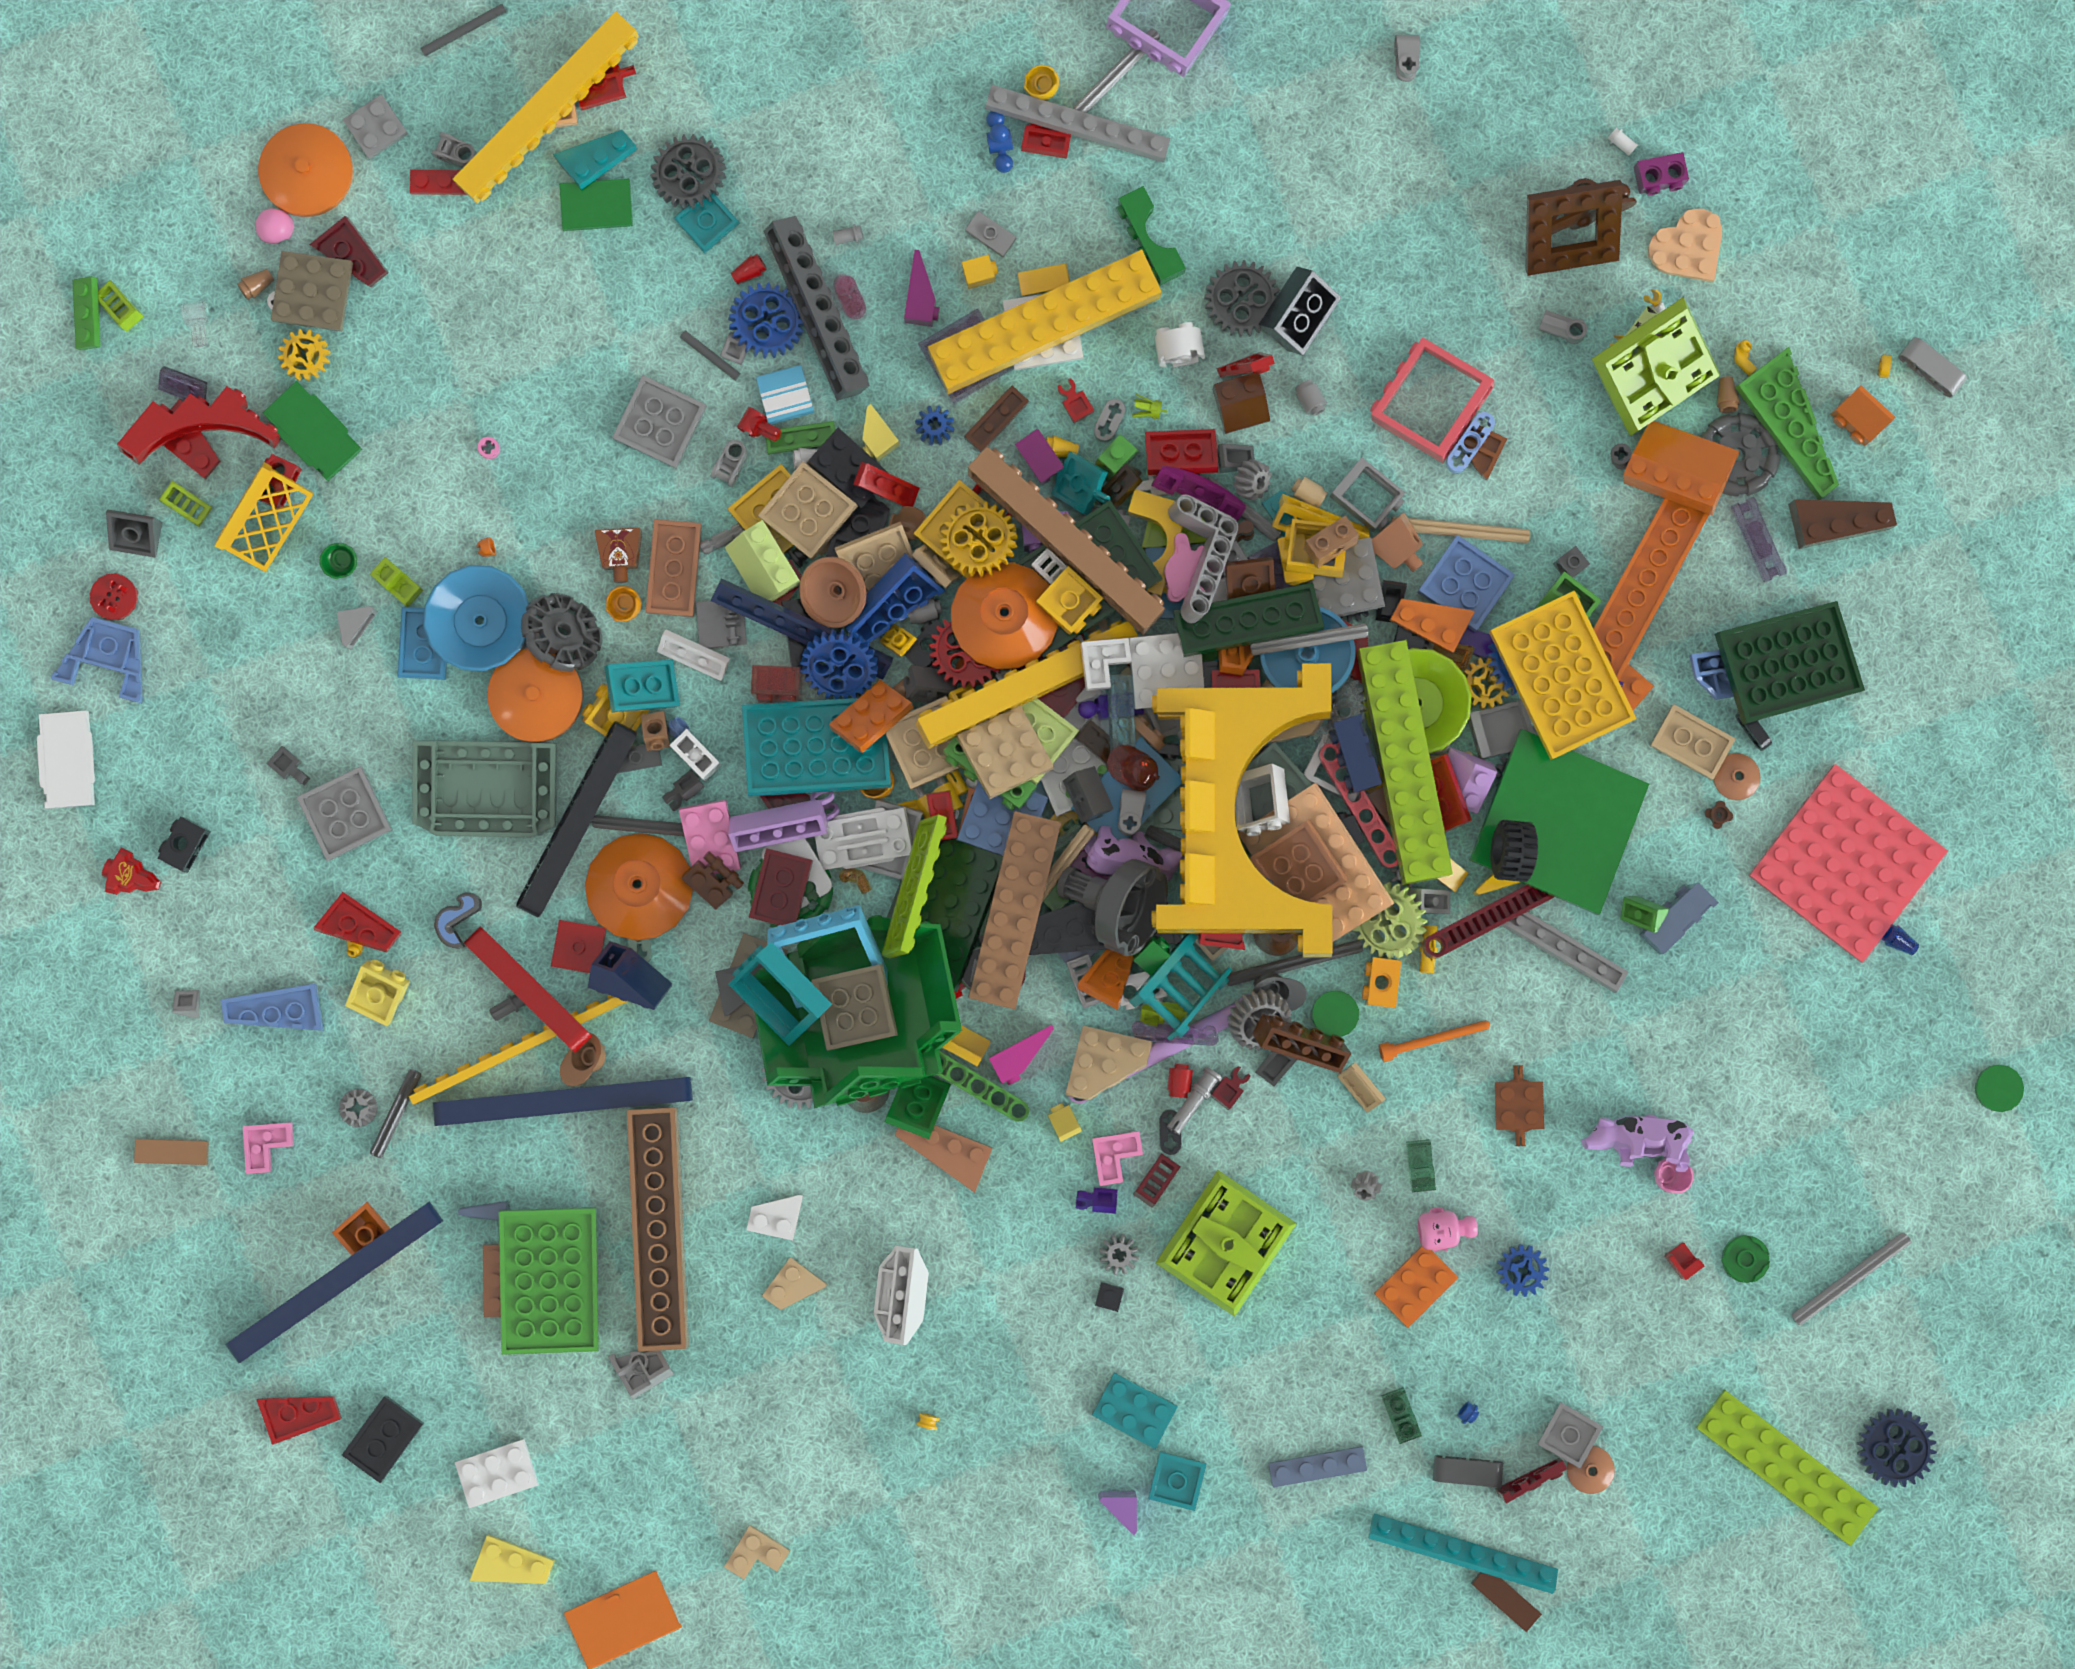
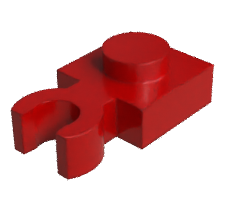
[1058,378,1094,423]

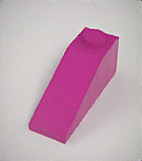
[989,1025,1054,1086]

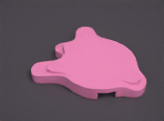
[1163,533,1225,603]

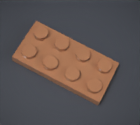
[646,519,702,617]

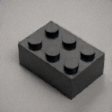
[1258,267,1342,355]

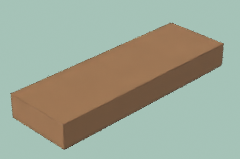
[134,1139,209,1165]

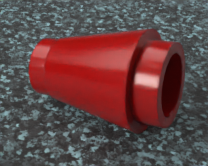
[731,254,767,285]

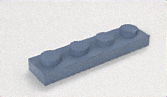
[1268,1446,1367,1488]

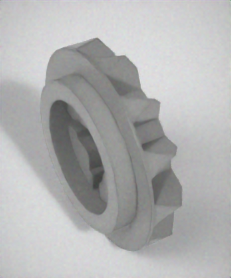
[338,1089,377,1127]

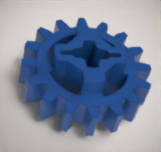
[1496,1244,1549,1297]

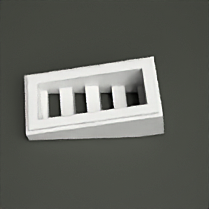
[1031,548,1067,585]

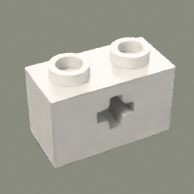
[670,729,722,781]

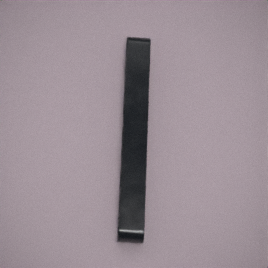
[516,721,637,918]

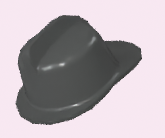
[1253,973,1307,1011]

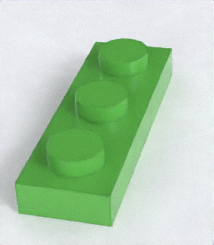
[72,276,101,350]

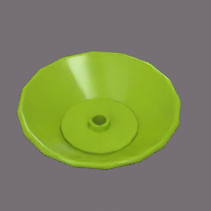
[1363,648,1472,754]

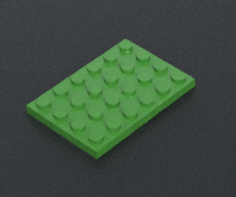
[499,1207,599,1355]

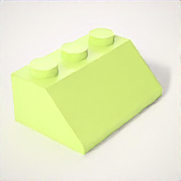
[725,520,800,602]

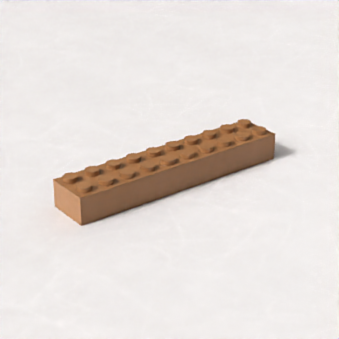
[968,446,1165,635]
[627,1107,689,1352]

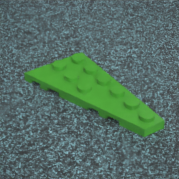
[1735,347,1839,500]

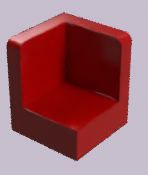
[1665,1243,1705,1280]

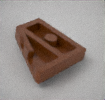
[1457,421,1507,480]

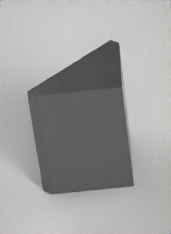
[106,509,163,558]

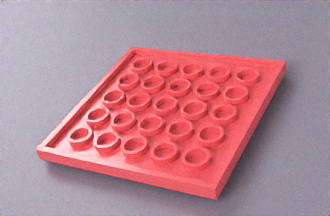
[1748,764,1948,963]

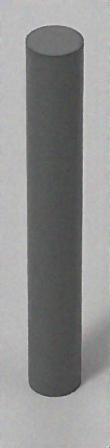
[680,330,741,381]

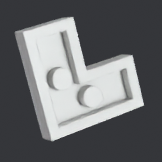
[1080,638,1131,691]

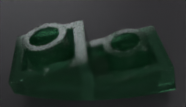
[1381,1387,1422,1444]

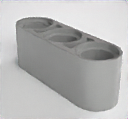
[1898,337,1967,398]

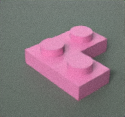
[243,1122,294,1174]
[1092,1131,1143,1186]

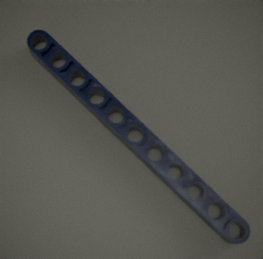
[432,1077,693,1126]
[225,1201,443,1364]

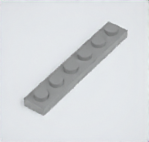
[1501,912,1628,993]

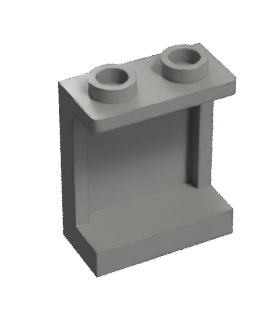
[1468,699,1538,759]

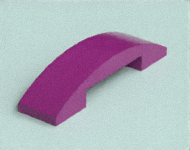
[1151,466,1246,522]

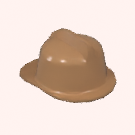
[560,1032,606,1087]

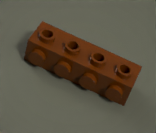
[1252,1014,1352,1073]

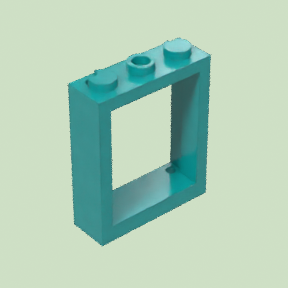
[728,942,832,1046]

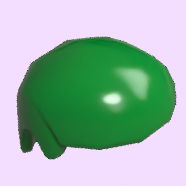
[320,543,357,579]

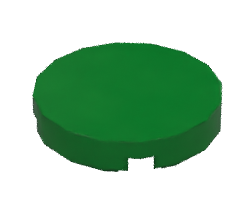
[1312,991,1359,1037]
[1975,1065,2024,1112]
[1721,1235,1770,1283]

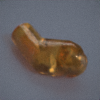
[839,868,873,895]

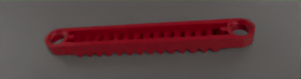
[1422,885,1554,959]

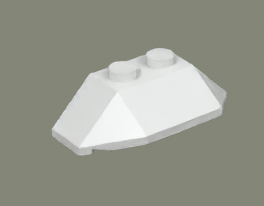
[874,1246,929,1345]

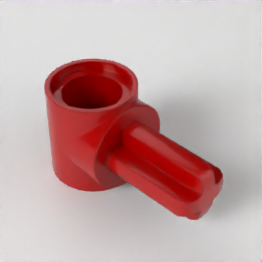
[737,407,782,441]

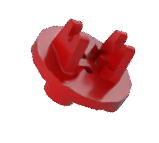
[90,573,138,620]

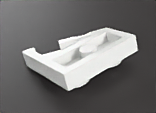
[747,1195,803,1241]

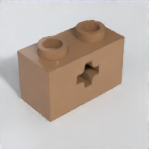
[1304,515,1359,569]

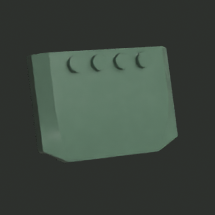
[412,740,556,838]

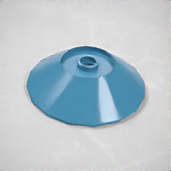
[423,565,529,671]

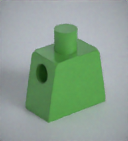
[1095,434,1140,482]

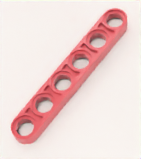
[1318,743,1398,868]

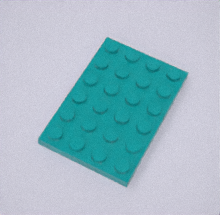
[742,698,891,796]

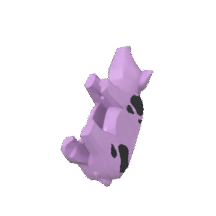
[1084,826,1185,881]
[1581,1115,1693,1172]

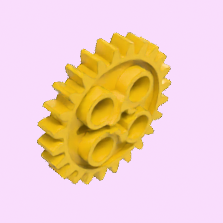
[940,501,1018,577]

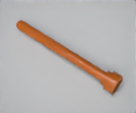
[1378,1020,1490,1063]

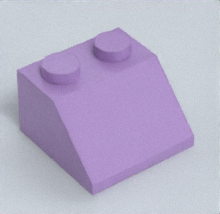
[1446,747,1497,814]

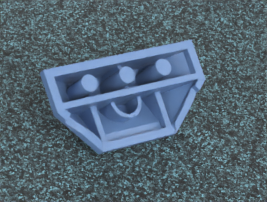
[1689,650,1734,700]

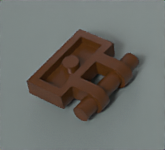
[682,851,744,910]

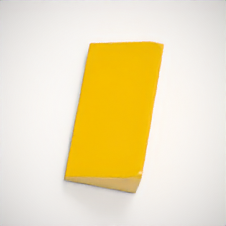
[1278,534,1314,586]

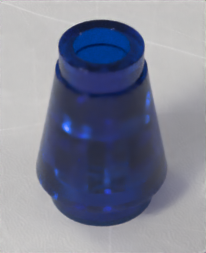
[1882,924,1919,956]

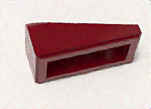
[1133,1153,1181,1208]

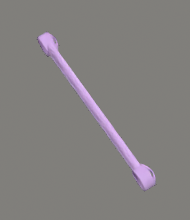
[1069,994,1250,1104]

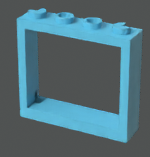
[767,905,888,1008]

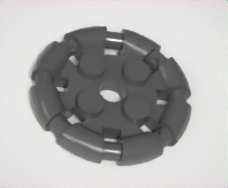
[1700,413,1781,497]
[521,593,602,672]

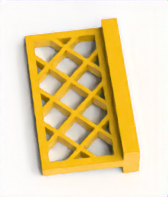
[215,462,314,572]

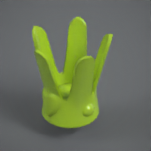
[1132,393,1167,419]

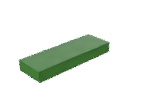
[765,421,835,455]

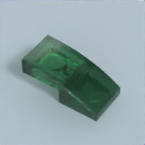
[1406,1139,1436,1193]

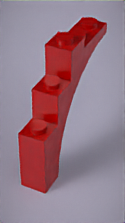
[117,386,280,465]

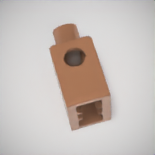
[1372,512,1423,572]

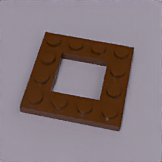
[1525,179,1623,276]

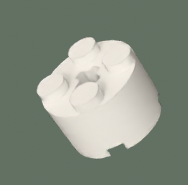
[1154,322,1205,368]

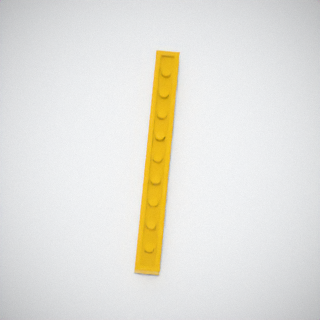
[409,995,628,1105]

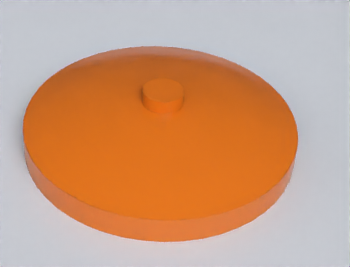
[258,123,353,217]
[487,648,583,743]

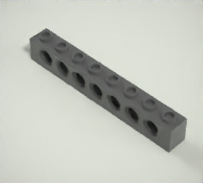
[763,216,870,401]

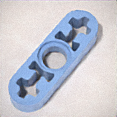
[1446,412,1495,473]

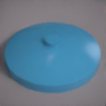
[1260,607,1355,694]

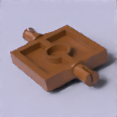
[1495,1065,1544,1146]

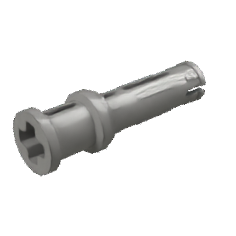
[1167,1067,1222,1135]

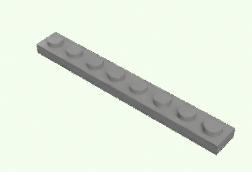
[985,85,1171,163]

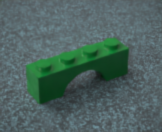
[1116,186,1186,286]

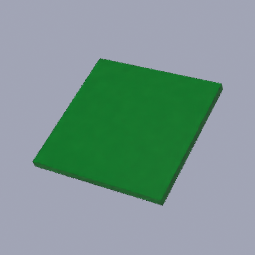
[1469,729,1649,915]

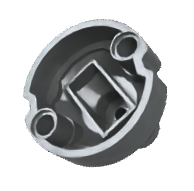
[1057,859,1168,956]

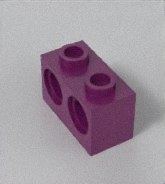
[1634,152,1689,196]

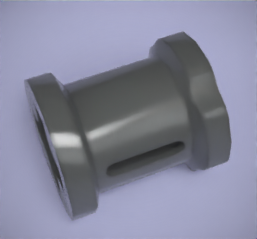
[1610,443,1632,470]

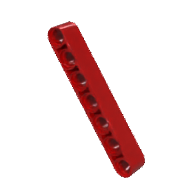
[464,926,592,1053]

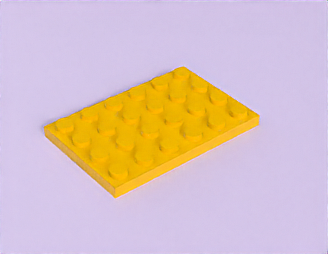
[1489,590,1636,760]

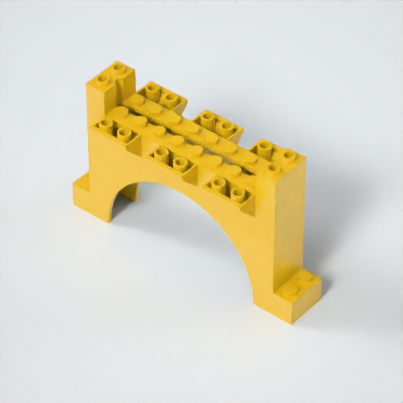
[1152,663,1333,957]

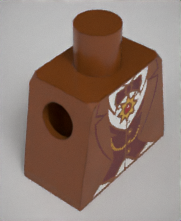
[595,528,642,583]

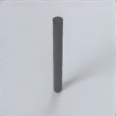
[421,4,507,56]

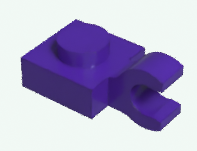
[1075,1187,1118,1214]

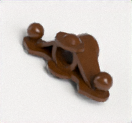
[1552,178,1637,235]

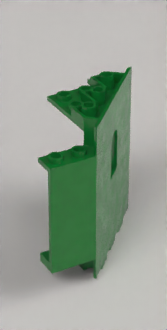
[753,915,962,1109]

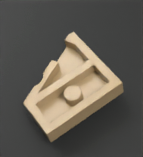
[762,1257,827,1310]

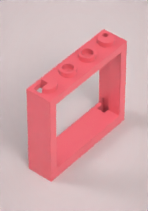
[1370,337,1494,463]

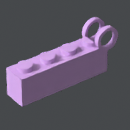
[728,791,839,852]

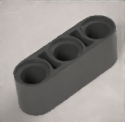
[1433,1455,1504,1487]

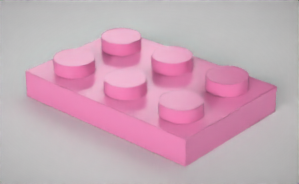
[679,799,741,874]

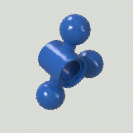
[986,111,1013,173]

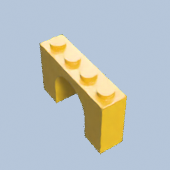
[1128,489,1184,598]

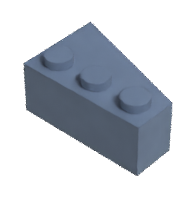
[1639,882,1719,955]

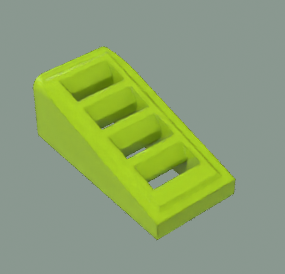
[98,280,144,332]
[159,481,212,527]

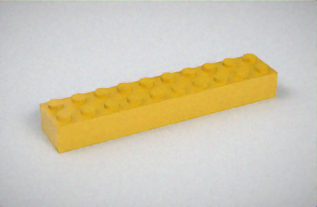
[928,250,1162,394]

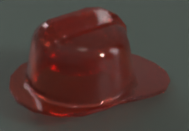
[1107,745,1160,791]

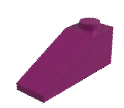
[904,249,940,327]

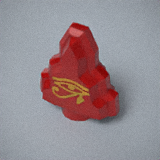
[102,847,162,895]

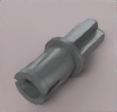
[489,995,526,1021]

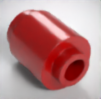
[1167,1063,1193,1098]

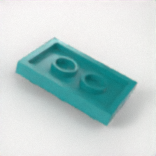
[604,659,680,713]
[1092,1372,1178,1449]

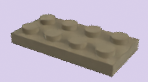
[709,933,788,1038]

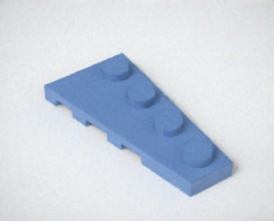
[221,984,324,1031]

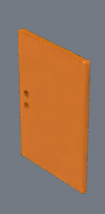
[564,1570,682,1669]

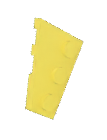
[469,1534,555,1584]

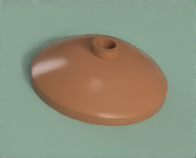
[799,557,866,628]

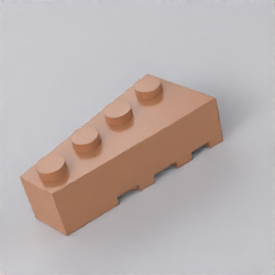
[895,1125,993,1193]

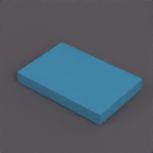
[398,607,447,680]

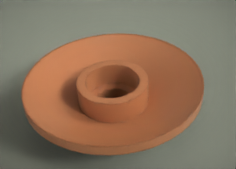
[1714,753,1761,800]
[1567,1446,1615,1494]

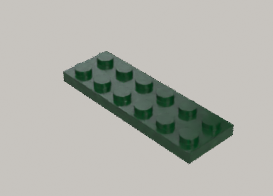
[1173,583,1324,657]

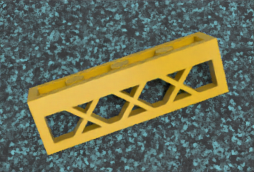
[1272,494,1370,540]

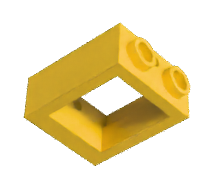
[1282,519,1346,578]

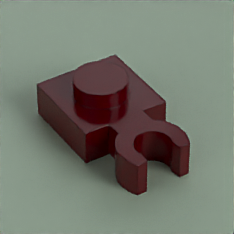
[1211,1066,1251,1110]

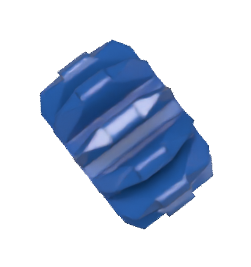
[915,406,955,446]

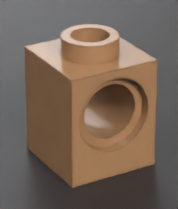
[641,711,671,751]

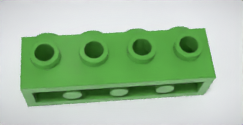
[943,736,1037,812]

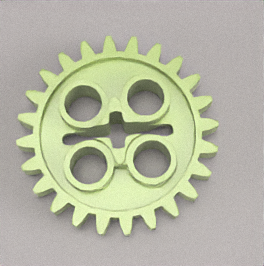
[1353,882,1428,959]

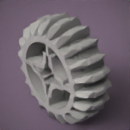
[1228,988,1292,1051]

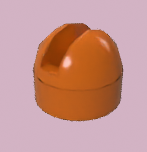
[476,537,496,557]

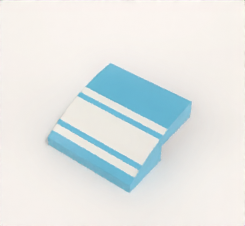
[756,365,814,424]

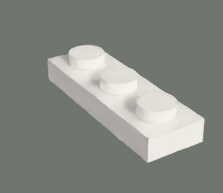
[657,630,730,681]

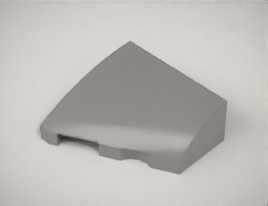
[608,1350,674,1399]

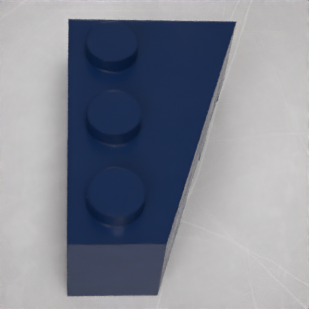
[1328,714,1382,794]

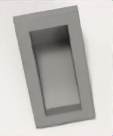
[337,606,378,650]

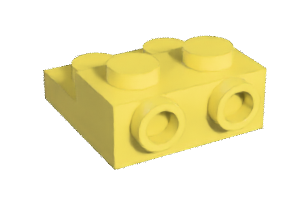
[345,960,410,1027]

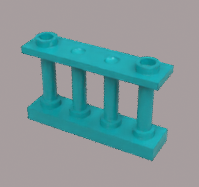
[1129,933,1232,1041]

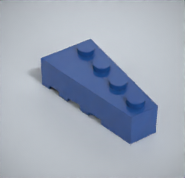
[845,553,945,644]

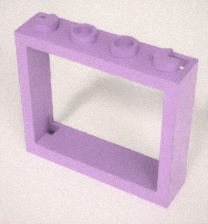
[1106,0,1231,77]

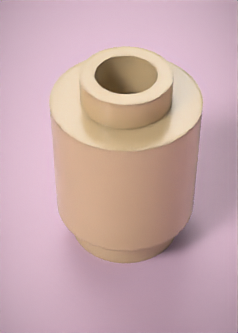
[1291,476,1328,508]

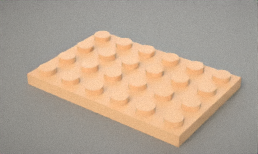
[1238,783,1394,942]

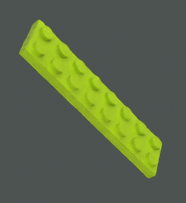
[1695,1390,1879,1546]

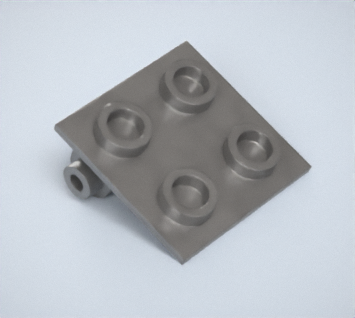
[696,601,747,648]

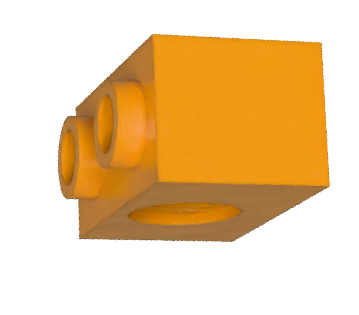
[1362,957,1401,1008]

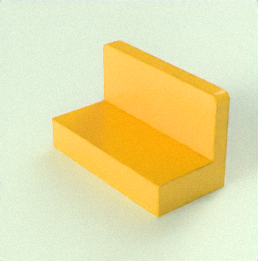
[943,1025,991,1067]

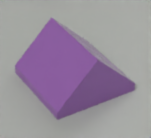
[1098,1491,1137,1535]

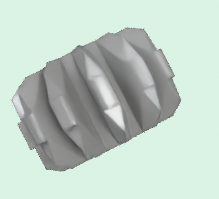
[1233,459,1272,500]
[1099,1234,1139,1275]

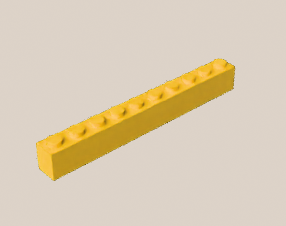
[453,11,639,204]
[916,620,1138,749]

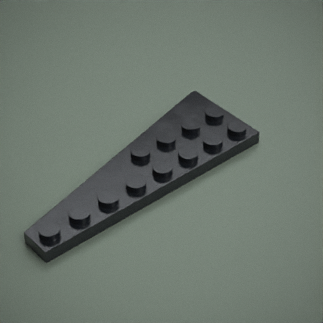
[978,902,1181,955]

